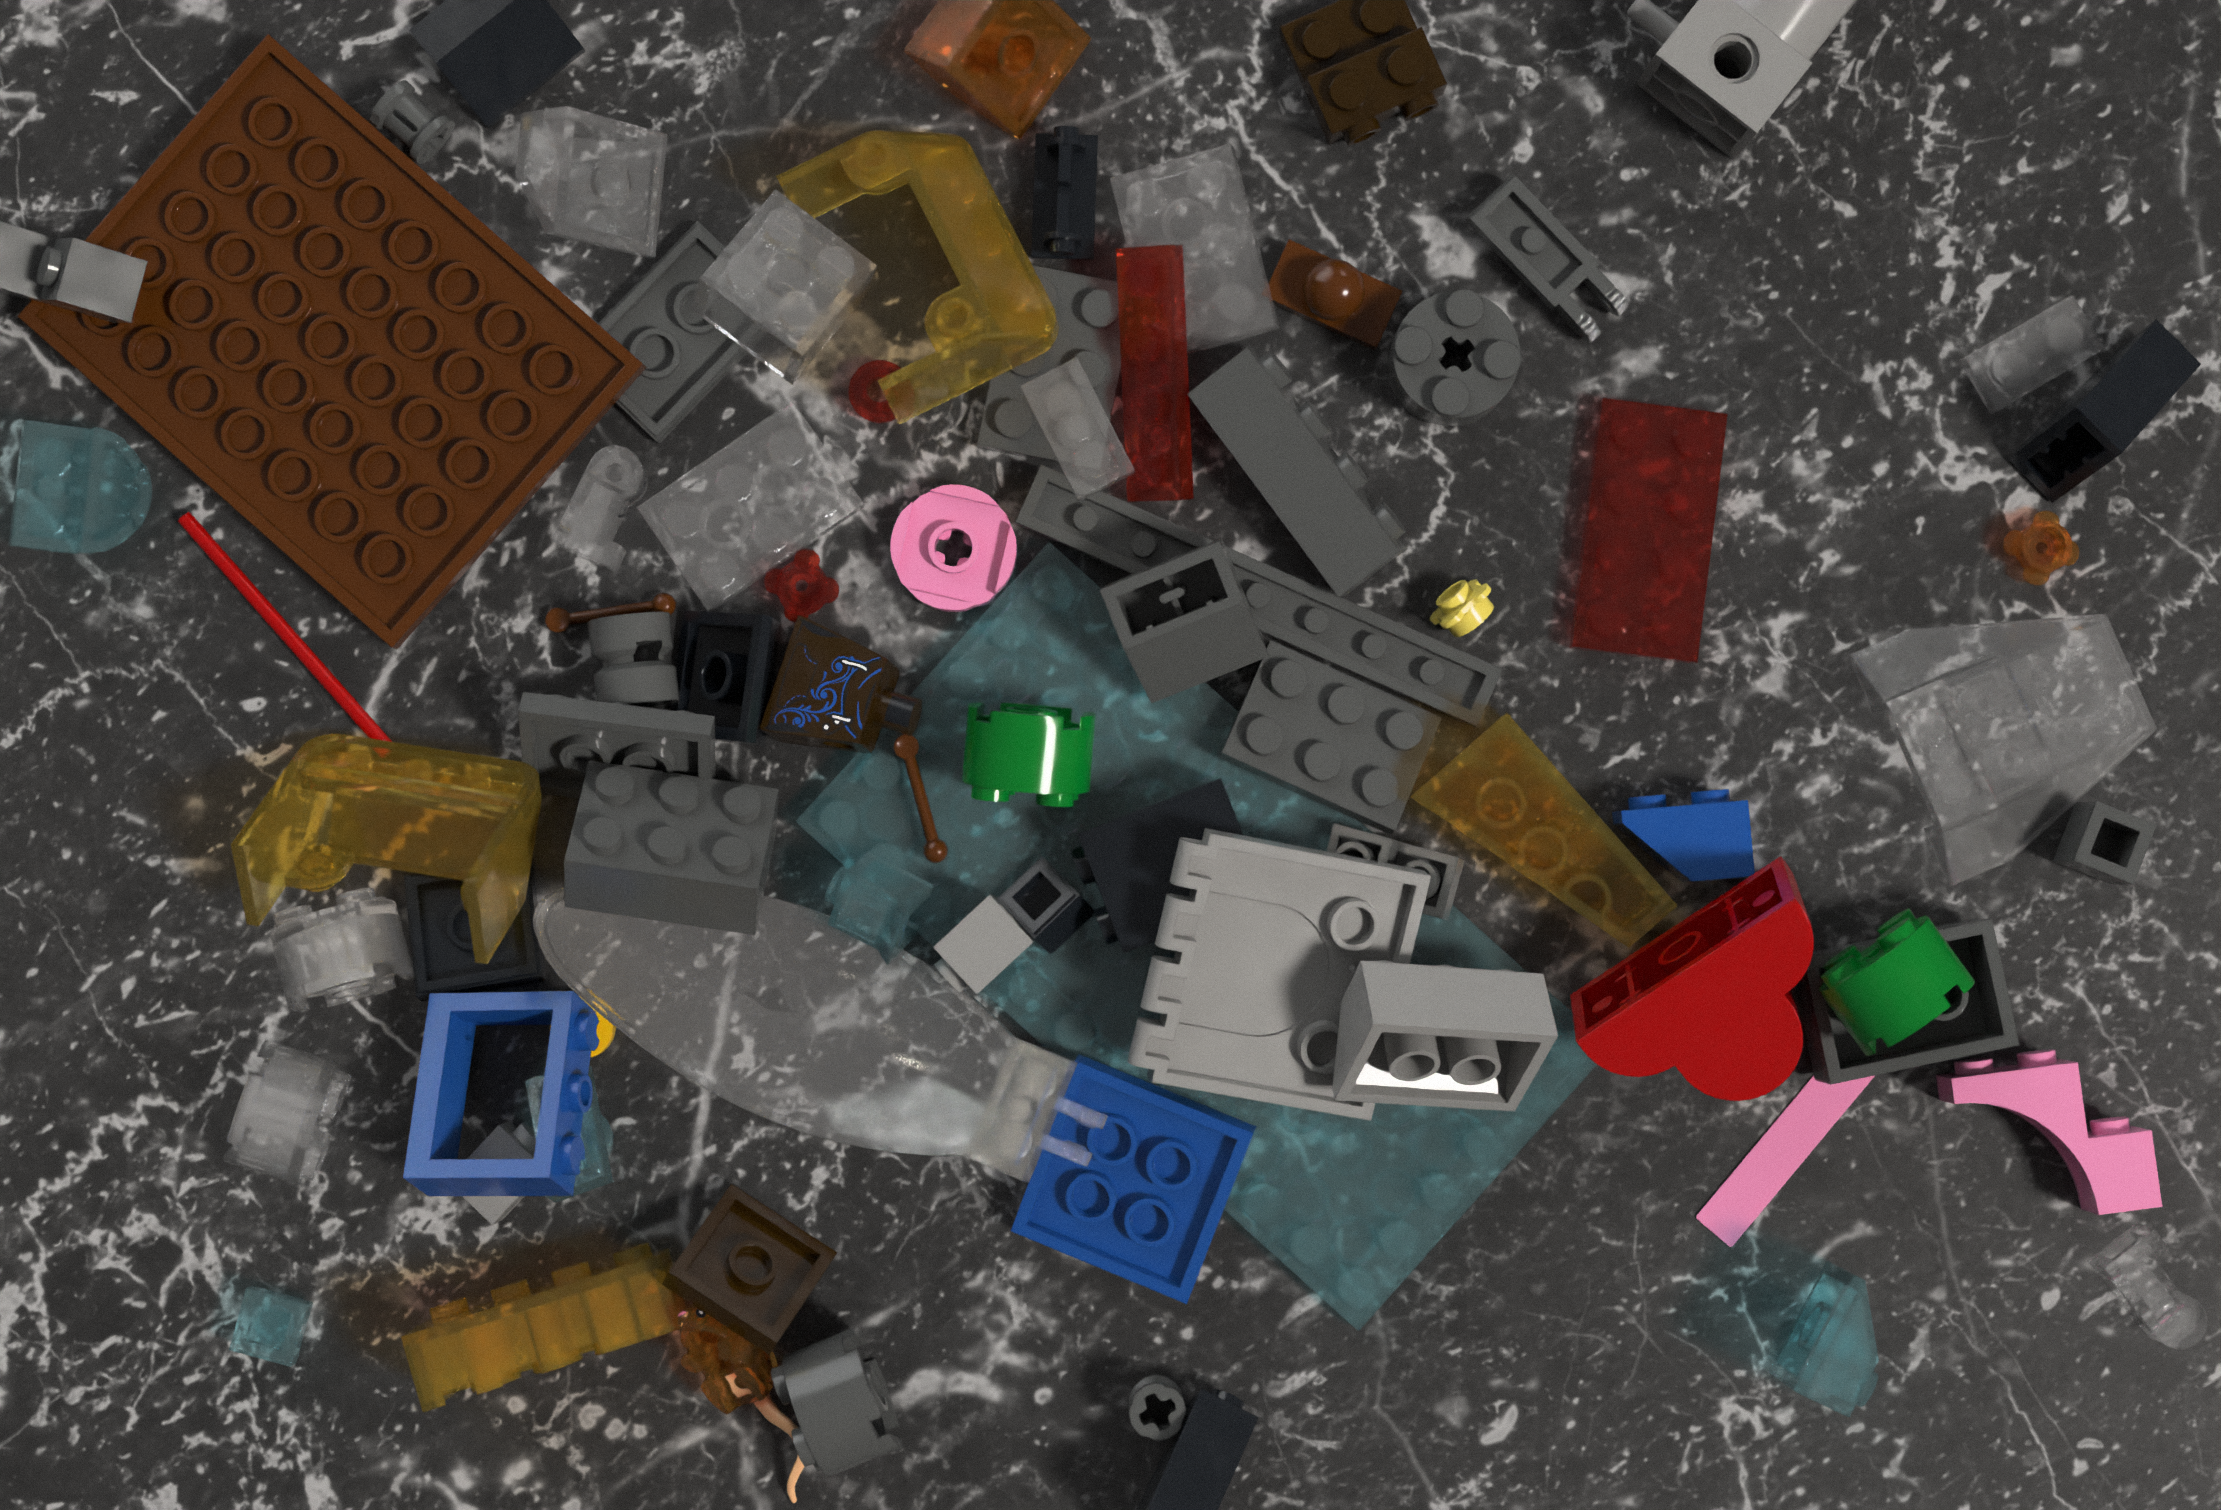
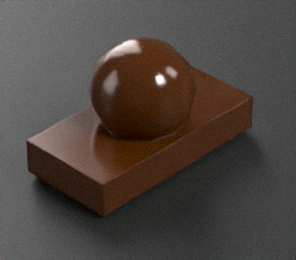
[1262,239,1403,351]

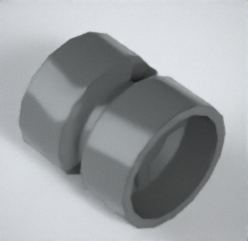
[588,612,680,707]

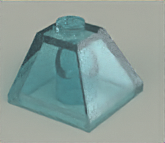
[1769,1261,1879,1417]

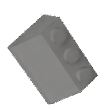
[1332,960,1558,1112]

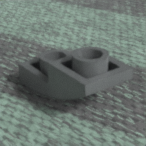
[1326,824,1465,921]

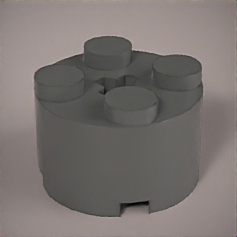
[1388,290,1521,427]
[771,1327,902,1477]

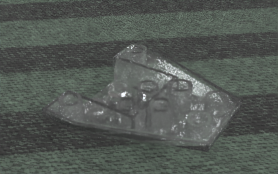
[1848,614,2157,886]

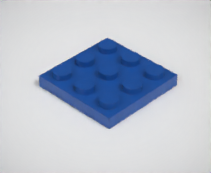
[1011,1054,1257,1304]

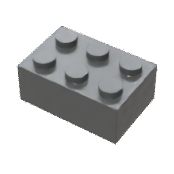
[564,761,779,935]
[1795,918,2019,1085]

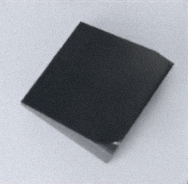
[997,856,1094,954]

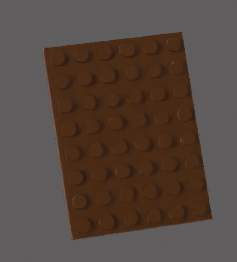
[18,34,647,649]

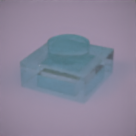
[229,1285,313,1367]

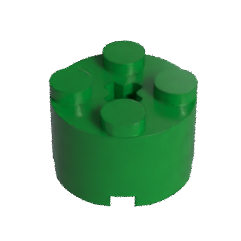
[962,702,1096,807]
[1819,908,1975,1056]

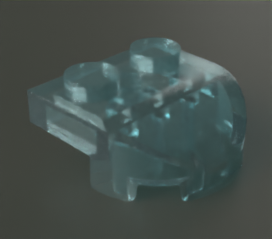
[9,420,152,555]

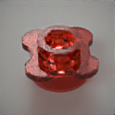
[764,548,839,622]

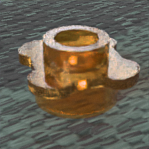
[2003,511,2079,586]

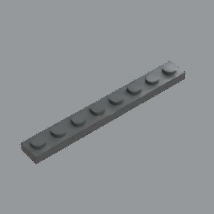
[1015,464,1503,728]

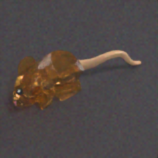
[678,1306,805,1503]

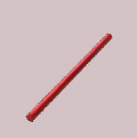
[178,512,396,755]

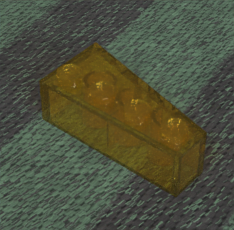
[1410,711,1678,948]

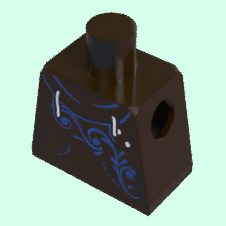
[759,615,922,753]

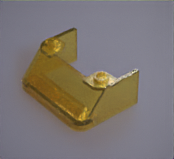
[776,130,1059,424]
[231,734,542,964]

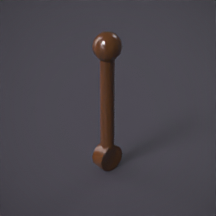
[545,593,676,633]
[894,734,948,863]

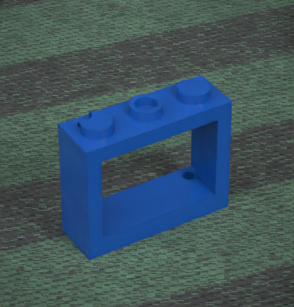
[403,991,599,1196]

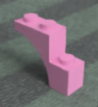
[1936,1049,2162,1215]

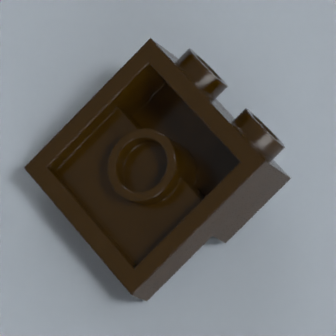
[1279,0,1447,146]

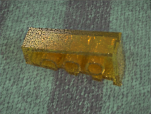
[401,1242,690,1412]

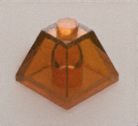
[903,0,1092,139]

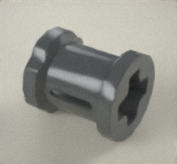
[369,80,455,165]
[1128,1374,1186,1441]

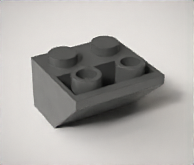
[1100,538,1269,704]

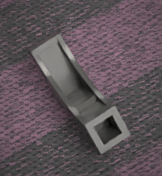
[0,221,148,323]

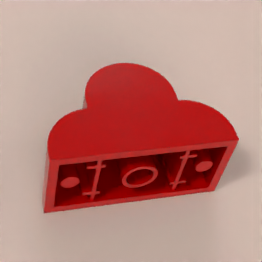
[1570,856,1814,1101]

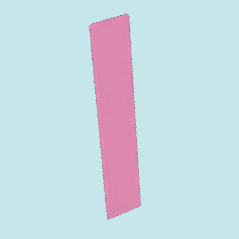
[1696,1075,1875,1247]

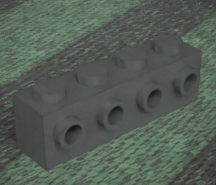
[1187,347,1407,597]

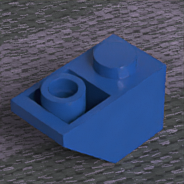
[1612,789,1755,882]

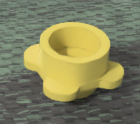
[1430,579,1494,637]

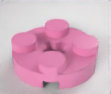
[890,484,1017,612]

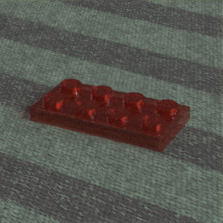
[1569,398,1728,664]

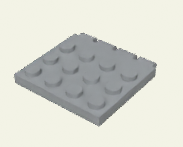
[1127,828,1431,1121]

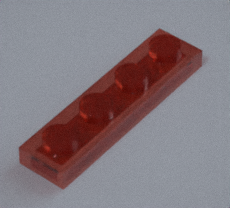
[1116,245,1194,502]

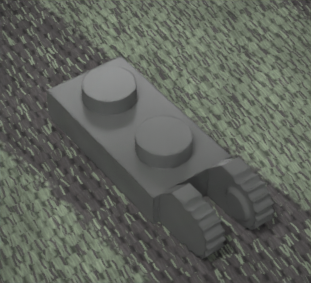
[1465,175,1629,343]

